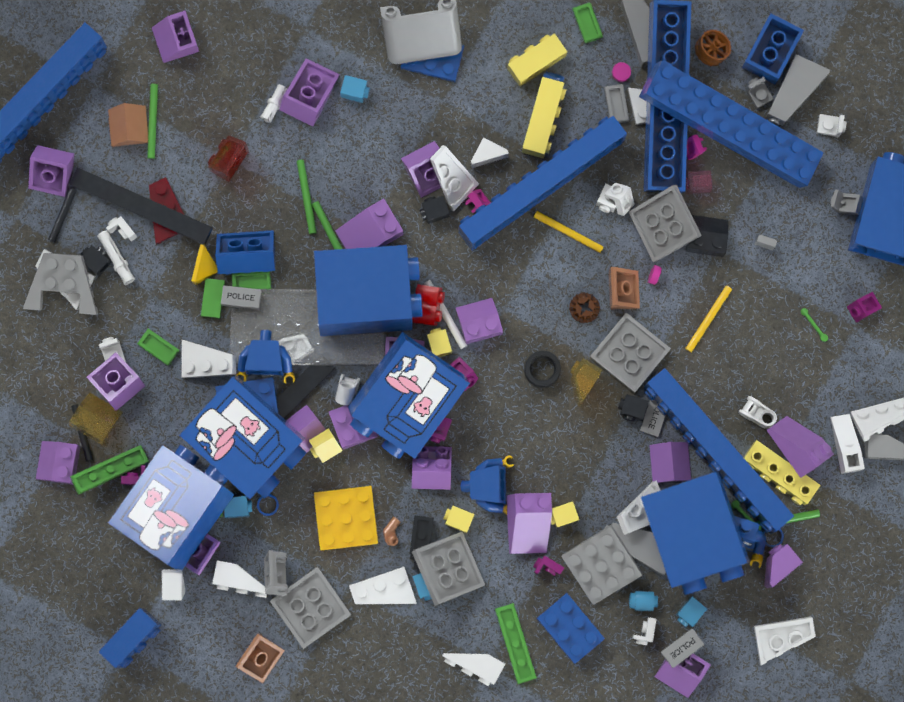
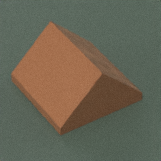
[108,103,148,147]
[609,267,640,309]
[235,633,285,683]

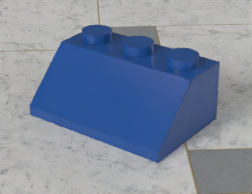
[216,230,275,275]

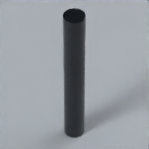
[48,187,77,242]
[71,404,93,462]

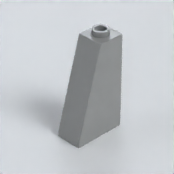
[621,0,649,67]
[766,54,830,126]
[604,523,666,576]

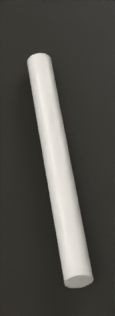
[424,280,467,349]

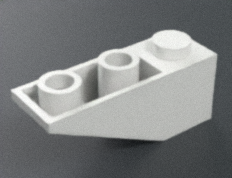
[830,414,865,474]
[212,561,271,598]
[442,653,505,686]

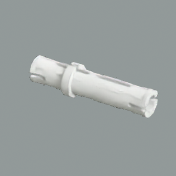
[97,230,135,285]

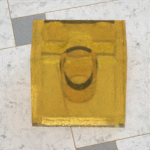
[570,358,603,407]
[69,392,123,445]

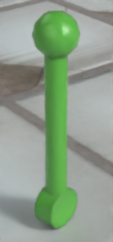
[801,308,828,342]
[731,500,762,530]

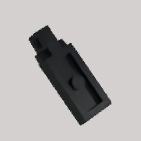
[410,515,434,571]

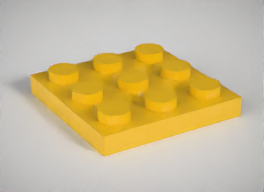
[314,486,378,551]

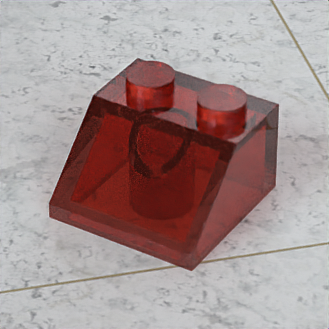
[208,135,249,182]

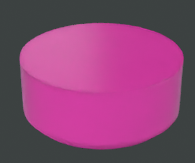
[612,62,631,82]
[648,265,662,285]

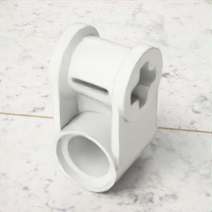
[335,374,360,405]
[738,396,777,429]

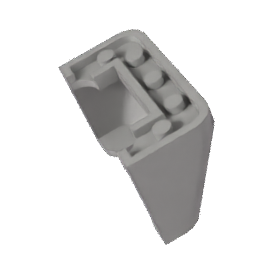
[380,0,462,64]

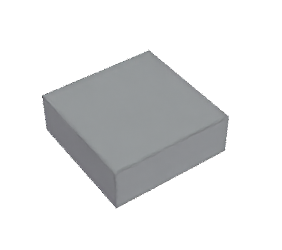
[755,235,777,250]

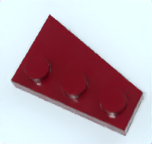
[149,177,184,245]

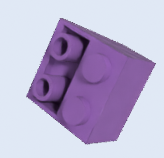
[152,11,199,63]
[412,446,452,490]
[654,653,711,698]

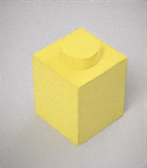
[427,328,452,357]
[309,428,342,463]
[551,501,579,528]
[443,506,474,533]

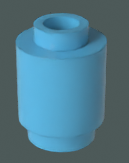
[629,591,658,611]

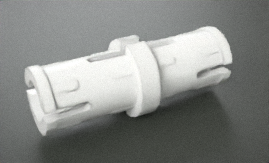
[260,84,287,123]

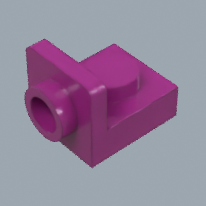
[847,292,882,323]
[451,357,478,391]
[429,417,452,444]
[121,465,147,485]
[533,555,564,576]

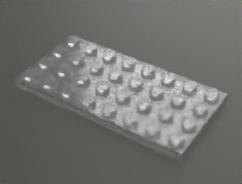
[230,289,385,366]

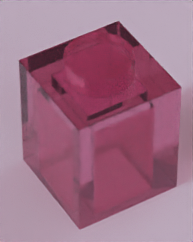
[686,170,712,194]

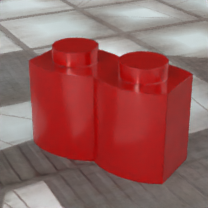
[412,284,445,326]

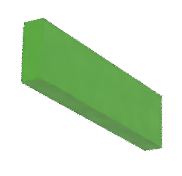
[70,445,149,495]
[495,603,536,684]

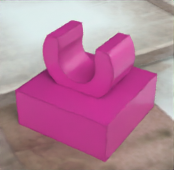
[687,134,707,160]
[465,189,491,213]

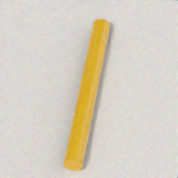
[534,211,604,253]
[685,286,732,353]

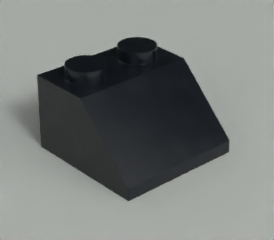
[686,215,728,257]

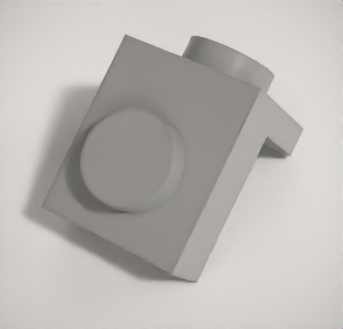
[831,189,863,215]

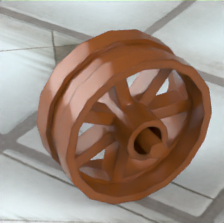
[695,30,731,66]

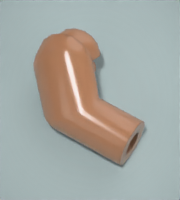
[383,516,401,546]

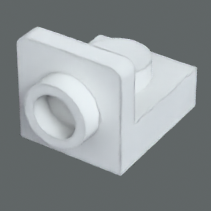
[816,114,847,137]
[596,183,616,213]
[605,183,634,216]
[106,216,137,242]
[99,337,126,362]
[632,618,656,645]

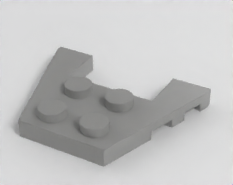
[23,253,98,315]

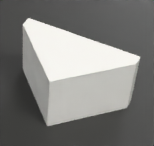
[471,138,508,168]
[162,569,185,600]

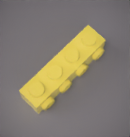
[522,77,566,158]
[743,440,820,506]

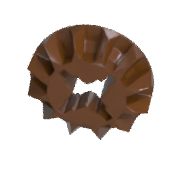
[569,292,600,323]

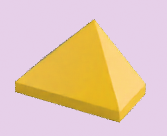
[191,244,218,285]

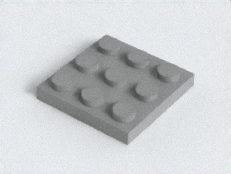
[629,185,702,262]
[590,313,671,393]
[561,525,643,605]
[412,532,485,606]
[270,567,351,649]

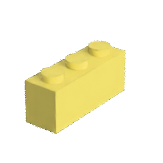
[507,33,567,87]

